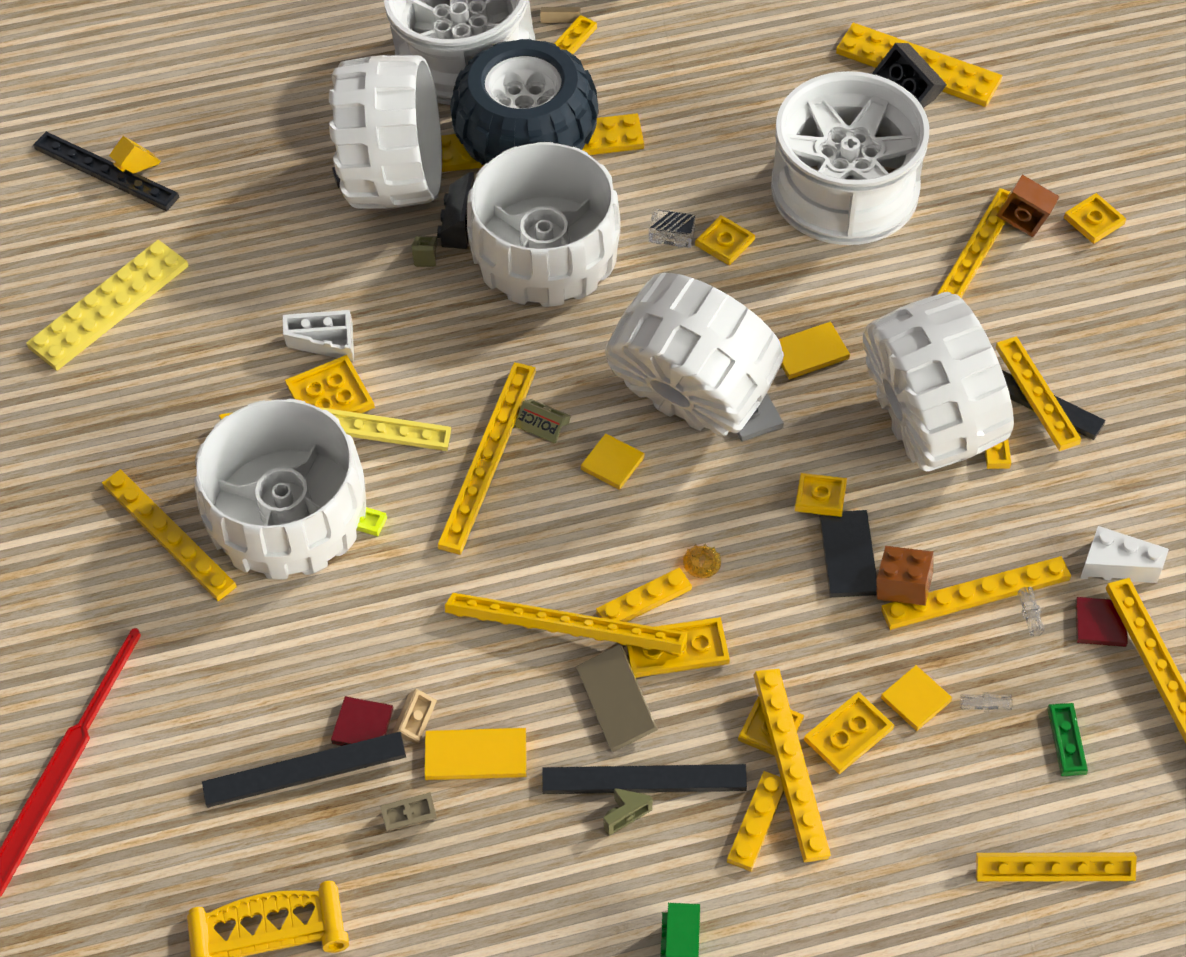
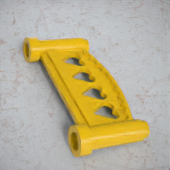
[187,881,349,957]

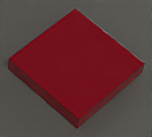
[1075,597,1128,647]
[331,696,393,746]

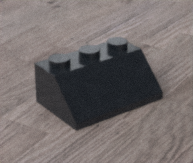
[872,43,947,108]
[437,172,475,249]

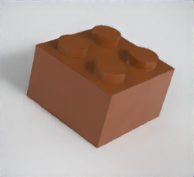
[996,174,1060,237]
[877,546,934,606]

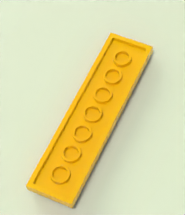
[836,22,1002,107]

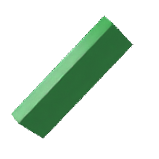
[1047,703,1088,776]

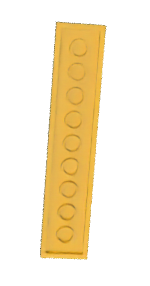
[441,113,644,172]

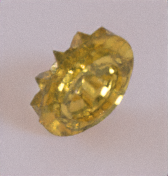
[683,543,721,578]

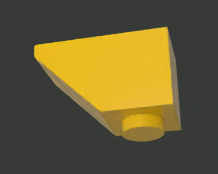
[109,135,161,174]

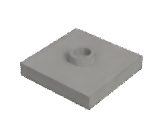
[737,394,784,442]

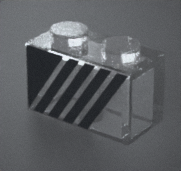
[649,209,696,248]

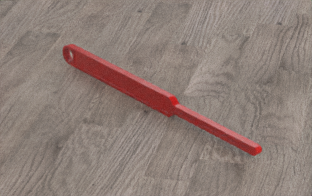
[0,628,141,897]

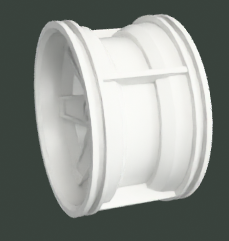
[384,0,535,105]
[771,71,929,245]

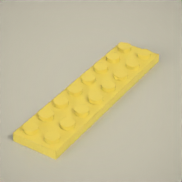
[26,240,189,371]

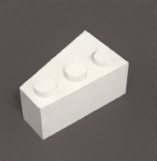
[283,310,354,362]
[1080,526,1169,583]

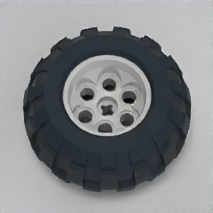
[450,39,599,165]

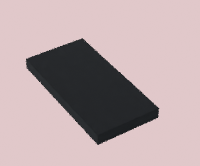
[819,510,877,598]

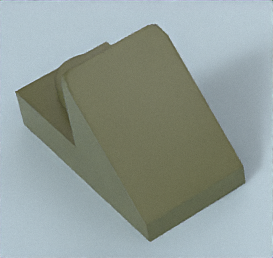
[412,236,438,267]
[603,789,653,836]

